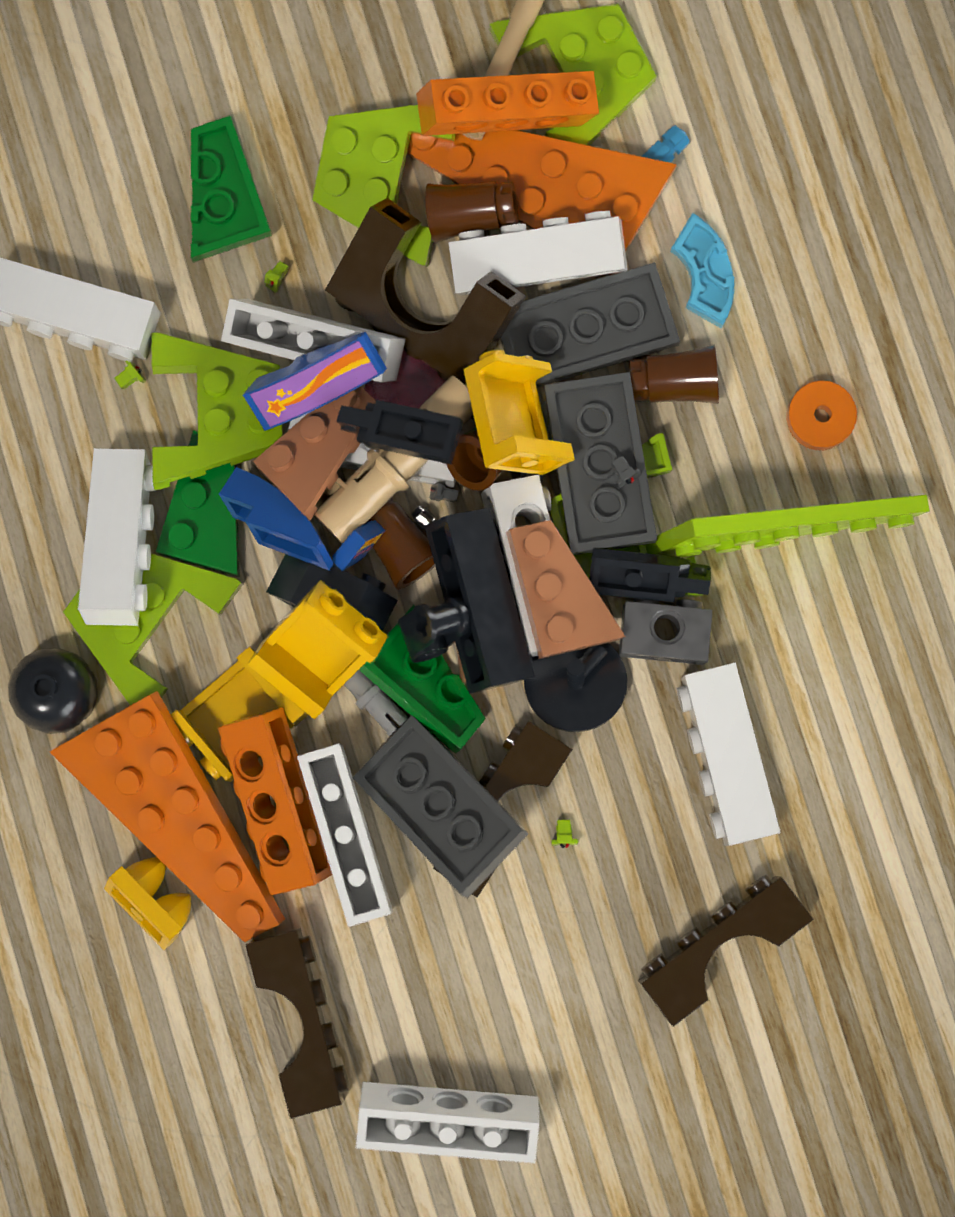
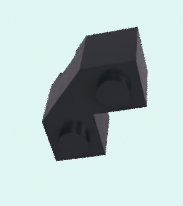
[266,554,398,631]

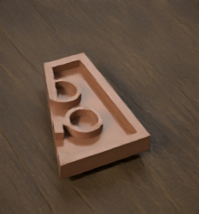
[253,386,376,521]
[506,520,626,659]

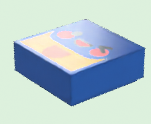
[332,520,386,571]

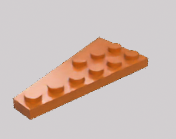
[407,130,677,275]
[49,691,285,942]

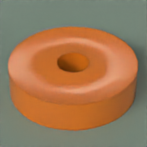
[786,381,857,451]

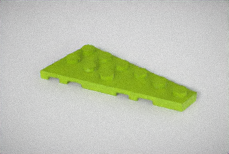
[645,495,930,558]

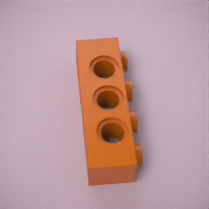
[416,71,599,136]
[218,707,332,896]

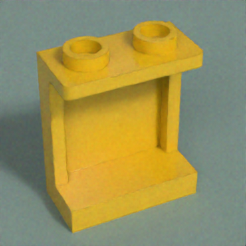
[463,350,575,475]
[247,580,388,720]
[171,646,308,782]

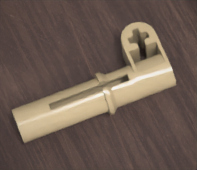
[314,376,474,544]

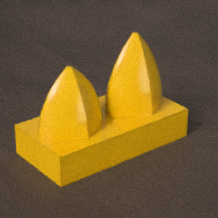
[104,857,191,950]

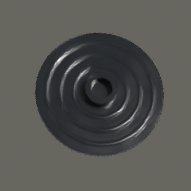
[524,643,627,732]

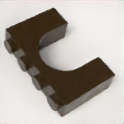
[325,198,526,386]

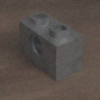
[619,598,713,665]

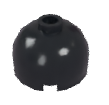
[8,648,98,734]

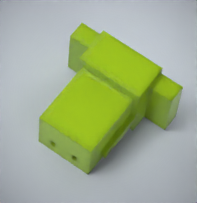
[264,261,288,293]
[114,361,146,389]
[551,820,578,848]

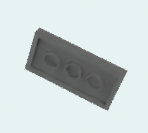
[500,262,680,387]
[544,372,657,555]
[353,716,529,898]

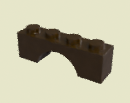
[433,721,573,898]
[638,875,814,1027]
[245,928,350,1119]

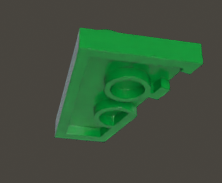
[191,115,272,263]
[156,430,240,577]
[359,604,486,754]

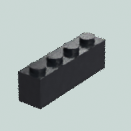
[425,508,535,694]

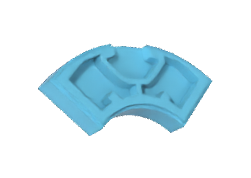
[670,213,734,329]

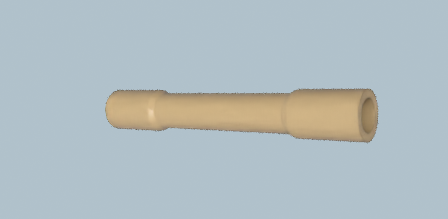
[463,0,544,140]

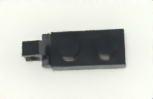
[336,400,463,465]
[589,548,711,602]

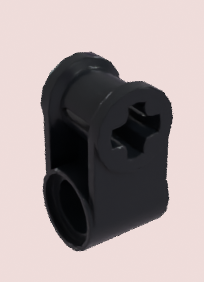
[398,597,470,663]

